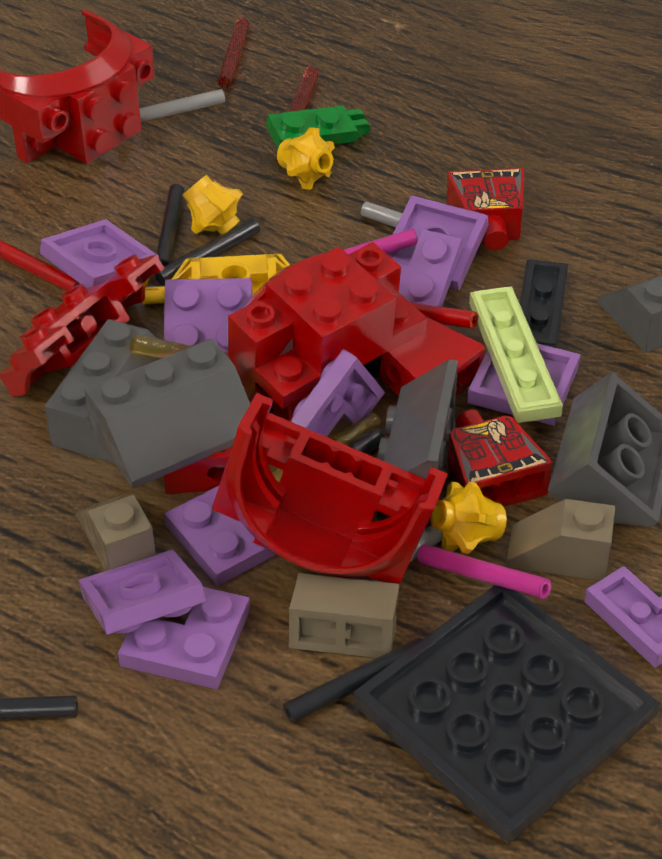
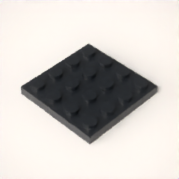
[354,585,660,844]

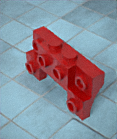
[0,255,165,397]

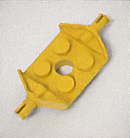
[143,254,290,305]

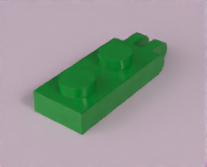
[266,106,371,150]

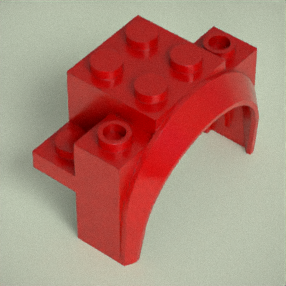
[0,10,155,164]
[228,242,427,409]
[212,393,448,585]

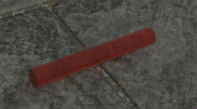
[217,18,250,88]
[288,66,319,112]

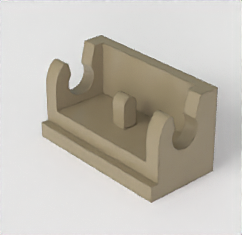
[289,573,399,658]

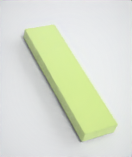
[469,286,563,423]

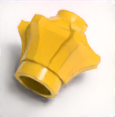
[277,127,335,190]
[182,174,243,235]
[430,482,507,554]

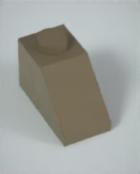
[76,495,156,571]
[506,499,615,581]

